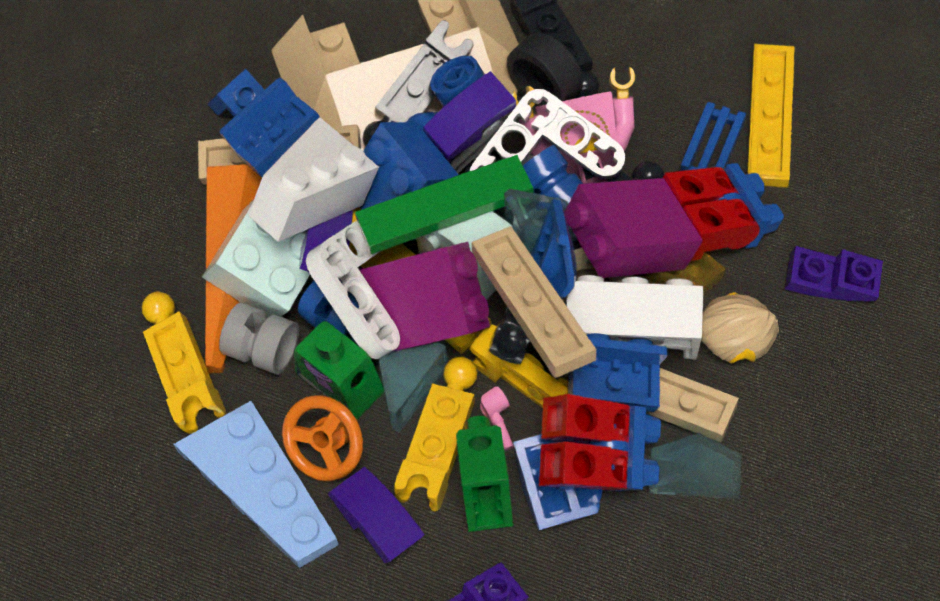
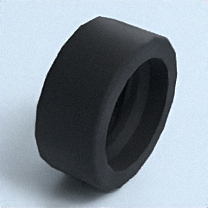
[507,32,583,107]

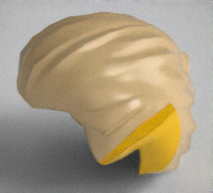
[701,293,779,364]

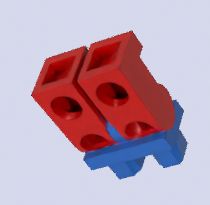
[663,163,784,261]
[539,394,661,491]

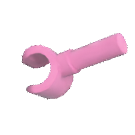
[480,386,513,451]

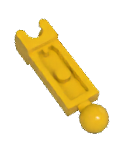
[141,291,226,434]
[469,324,568,408]
[394,357,478,511]

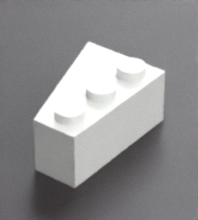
[248,117,379,242]
[567,275,703,360]

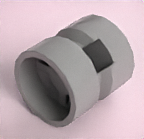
[219,302,299,375]

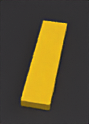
[747,44,794,188]

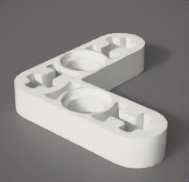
[470,89,625,179]
[306,220,400,359]

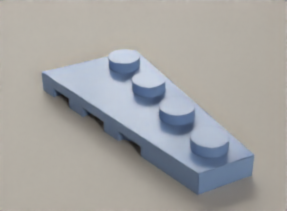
[174,401,339,568]

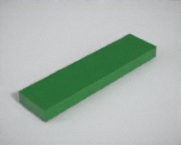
[355,155,534,254]

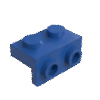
[220,78,321,177]
[568,333,667,412]

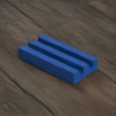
[680,102,746,171]

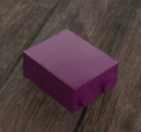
[564,178,703,278]
[359,242,490,352]

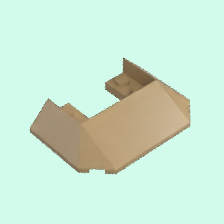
[271,0,519,151]

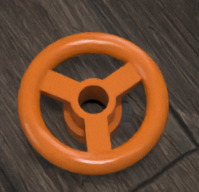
[282,395,363,481]

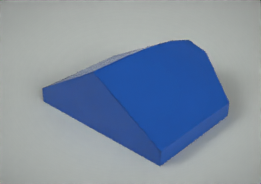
[531,199,577,299]
[513,434,603,530]

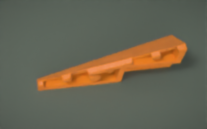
[205,164,262,374]

